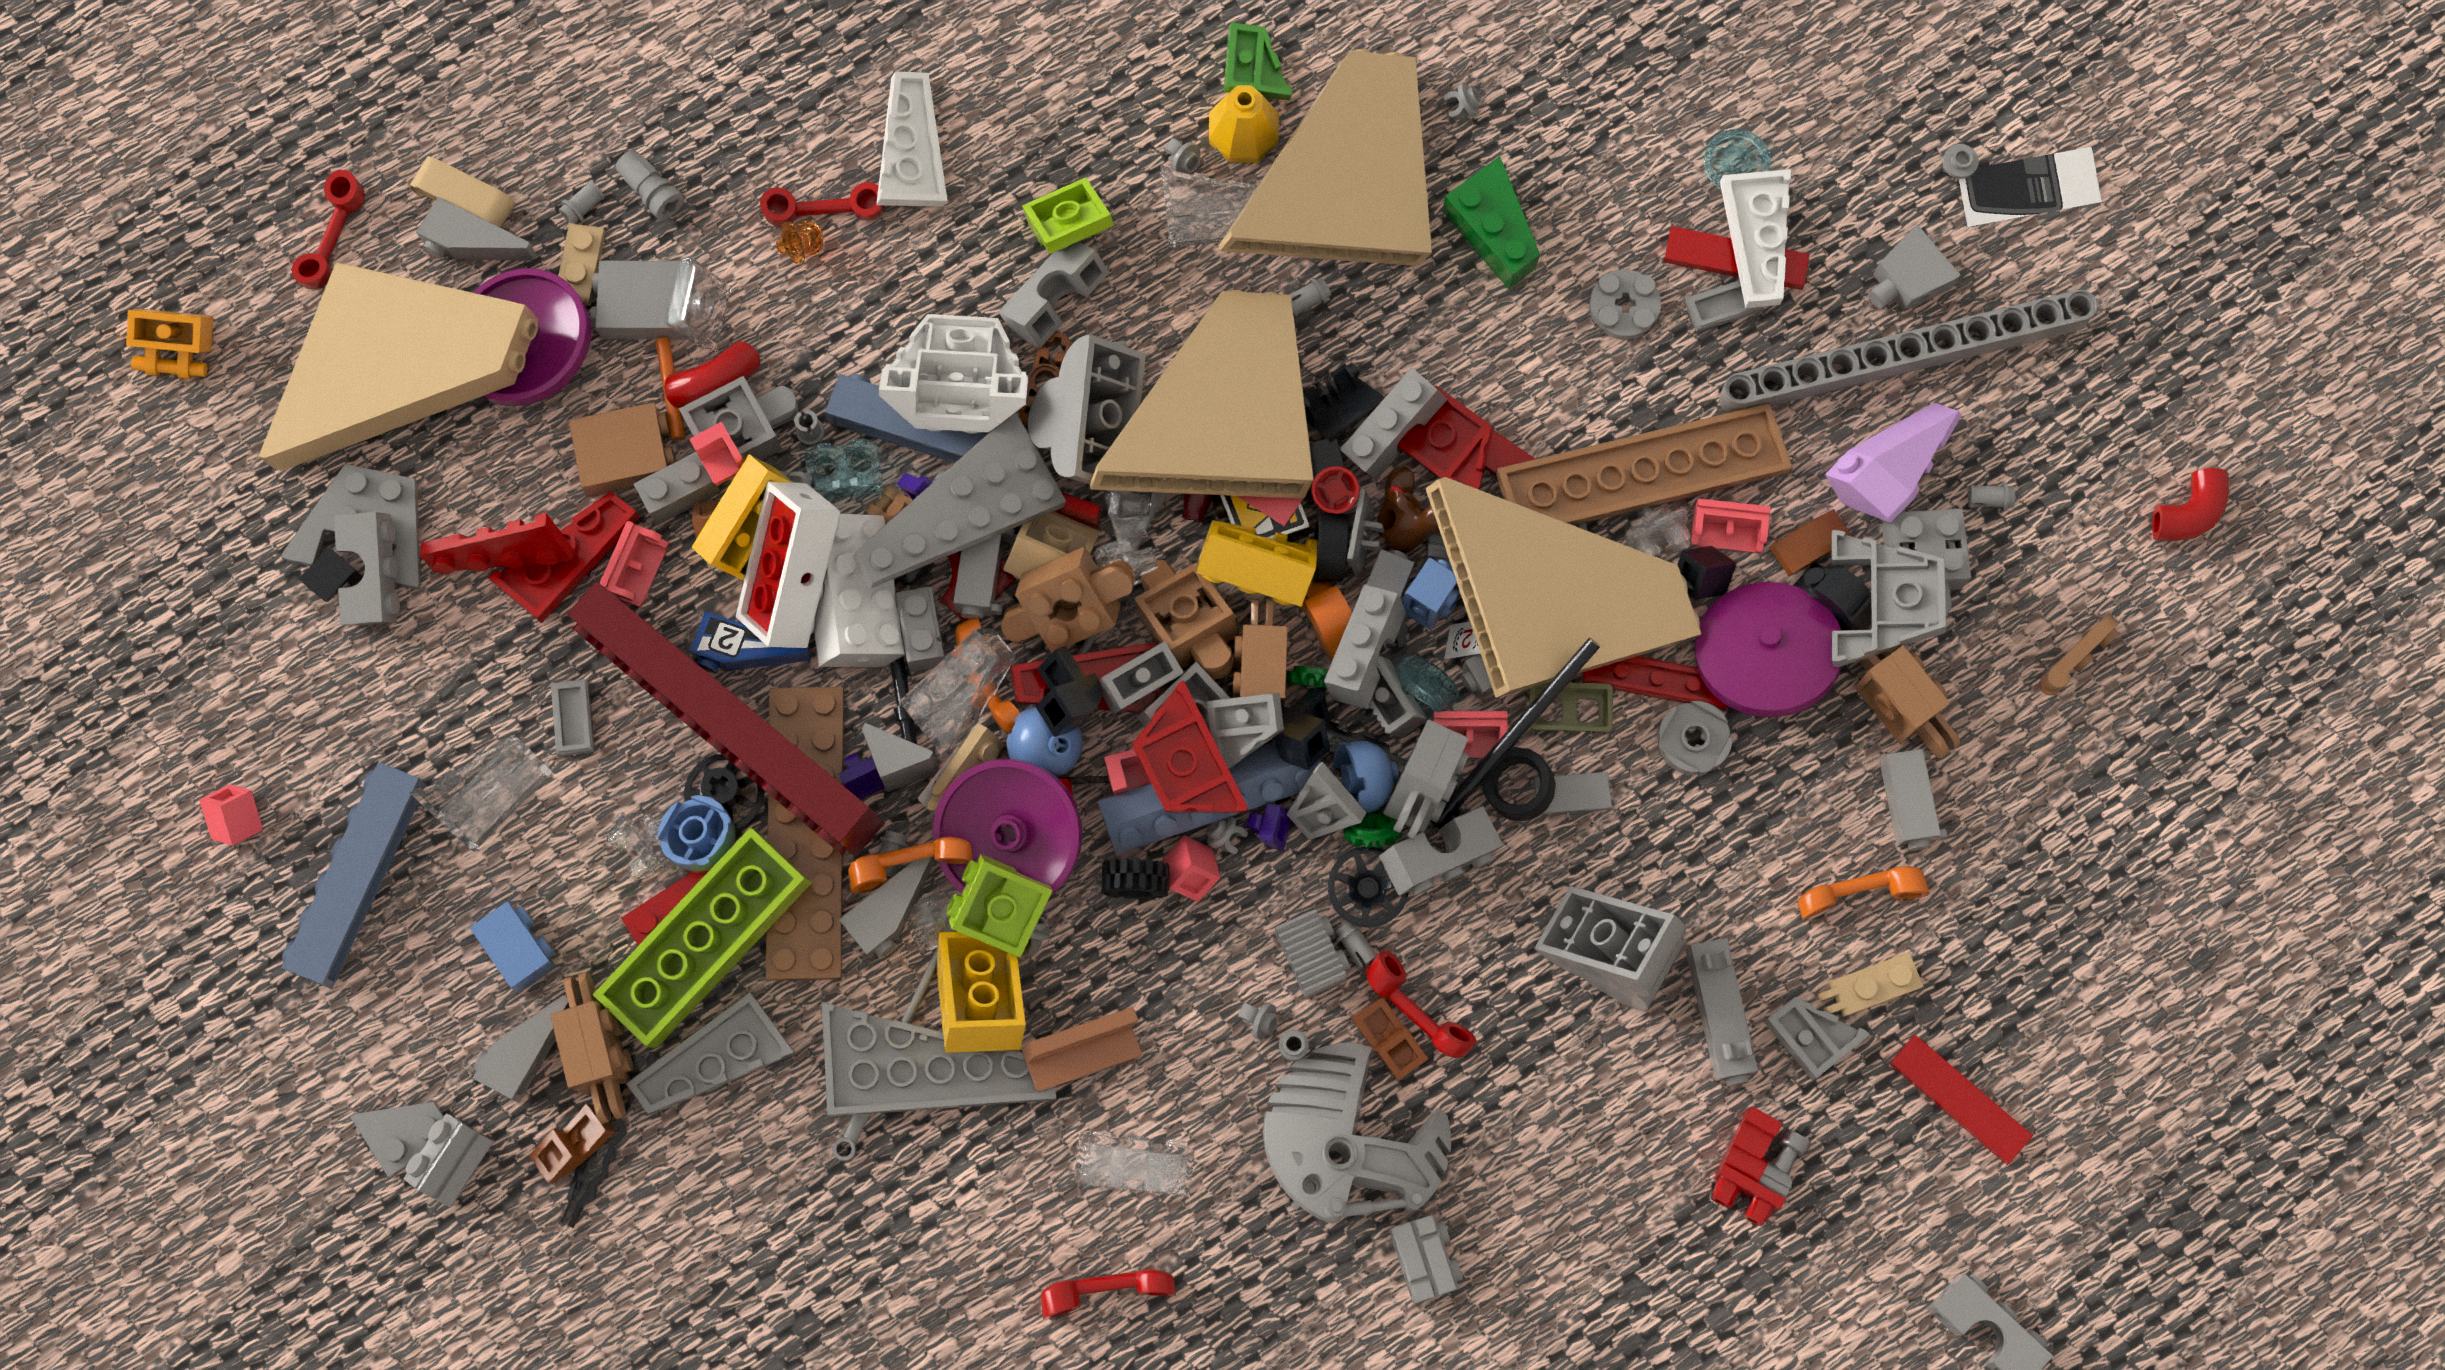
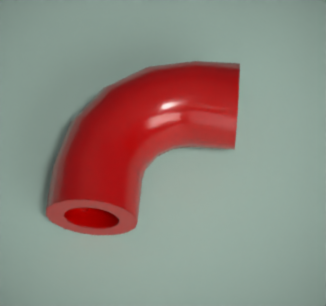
[664,341,760,408]
[2152,468,2229,541]

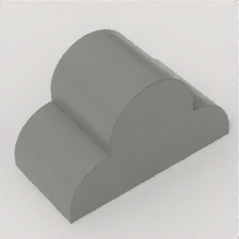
[1028,334,1146,495]
[1534,886,1686,1011]

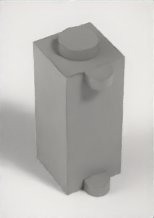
[953,529,1015,620]
[1879,749,1948,851]

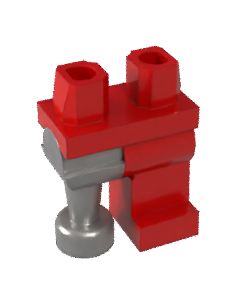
[1711,1106,1811,1226]

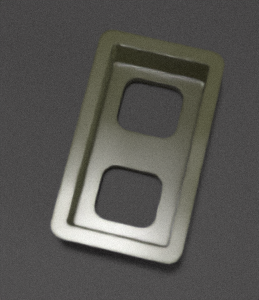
[1530,682,1613,733]

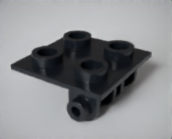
[1303,363,1385,441]

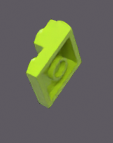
[1022,177,1114,254]
[946,854,1053,958]

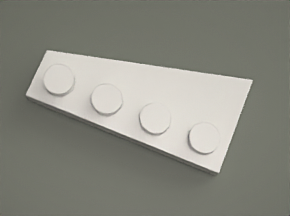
[876,71,948,207]
[1720,169,1791,308]

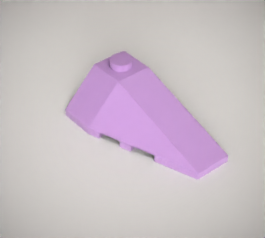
[1825,403,1961,523]

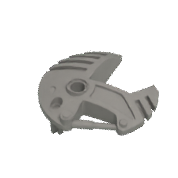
[1263,1042,1451,1224]

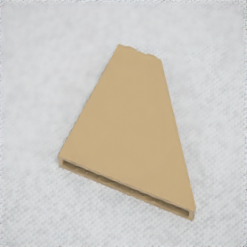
[1219,49,1432,265]
[258,262,539,471]
[1090,290,1314,499]
[1426,477,1701,698]

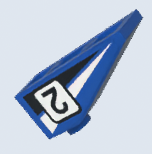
[689,611,812,673]

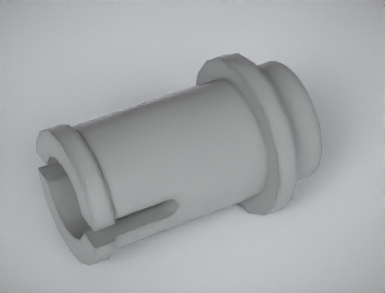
[559,181,605,224]
[1290,277,1331,317]
[794,409,825,446]
[1968,482,2015,511]
[879,830,909,878]
[1335,922,1378,970]
[1279,1030,1309,1061]

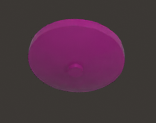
[473,268,591,406]
[1695,582,1842,717]
[932,759,1082,896]

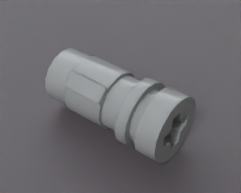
[615,150,685,221]

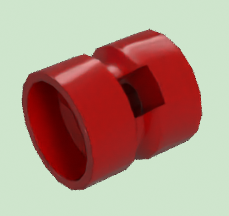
[1312,466,1360,514]

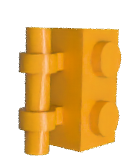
[126,309,214,379]

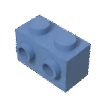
[1403,557,1460,631]
[470,901,557,993]

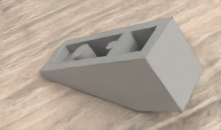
[416,197,537,260]
[839,857,935,959]
[473,995,570,1103]

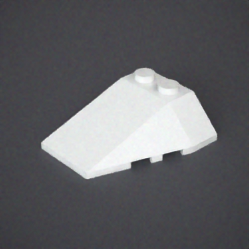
[879,314,1028,434]

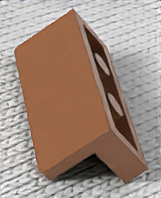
[1022,1007,1142,1092]

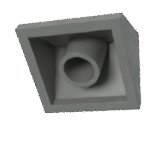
[862,723,939,792]

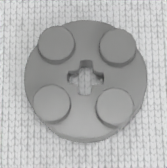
[1589,269,1661,340]
[1657,701,1733,775]

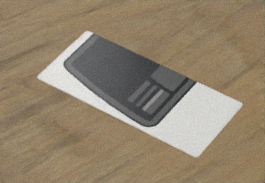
[1959,147,2102,227]

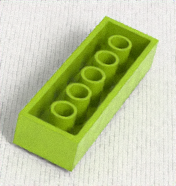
[593,827,813,1048]

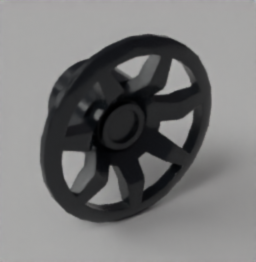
[684,754,765,830]
[1328,846,1409,927]

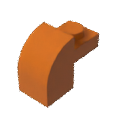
[1299,580,1352,661]

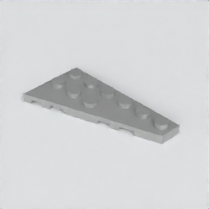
[854,412,1066,588]
[821,1001,1056,1117]

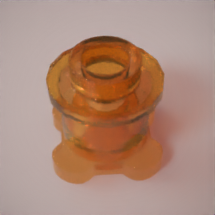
[776,220,824,264]

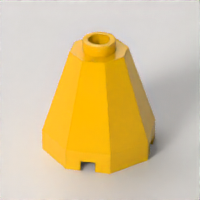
[1209,85,1279,163]

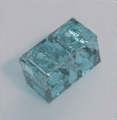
[804,439,884,500]

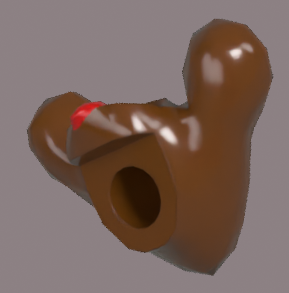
[1378,467,1440,554]

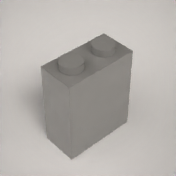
[591,260,690,340]

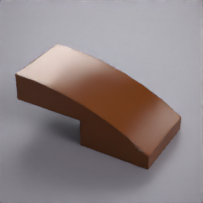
[1769,509,1853,577]
[1350,996,1428,1081]
[529,1103,615,1184]

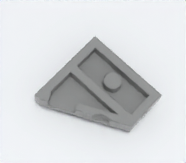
[1207,693,1284,769]
[1286,762,1367,840]
[1764,996,1869,1081]
[350,1102,444,1178]

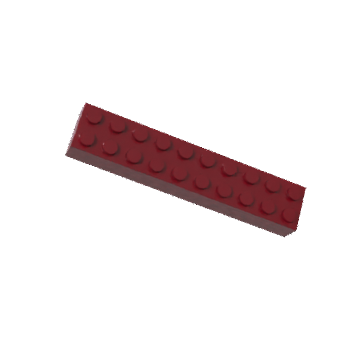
[567,581,885,857]

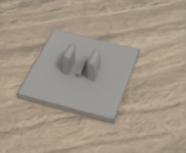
[1347,489,1384,579]

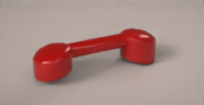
[291,170,365,289]
[760,182,885,227]
[1366,950,1477,1058]
[1040,1269,1176,1320]

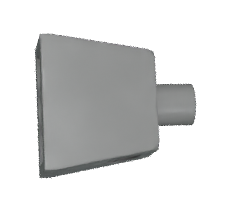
[1868,224,1961,312]

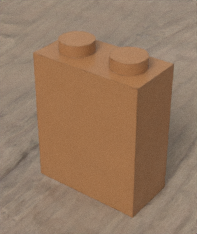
[569,402,676,497]

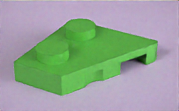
[1224,22,1292,100]

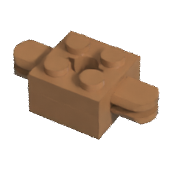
[1001,546,1135,653]
[1134,560,1239,679]
[1233,599,1288,743]
[1854,629,1960,758]
[550,972,633,1124]

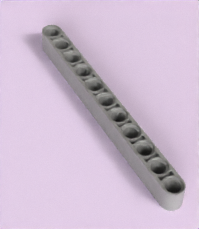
[1719,290,2098,413]

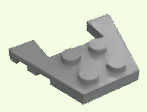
[281,464,422,590]
[1832,530,1946,667]

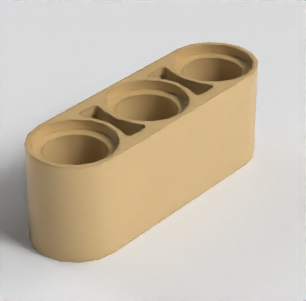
[409,156,515,228]

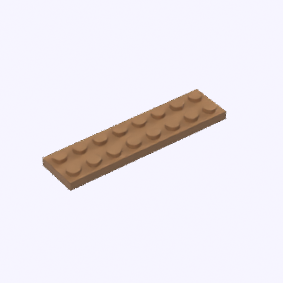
[1496,403,1793,526]
[766,687,844,981]

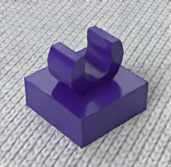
[838,753,885,800]
[1246,804,1291,851]

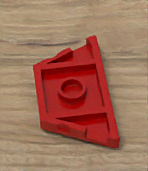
[1397,385,1493,490]
[1132,680,1249,813]

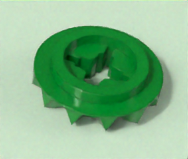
[1286,666,1329,688]
[1343,812,1402,849]

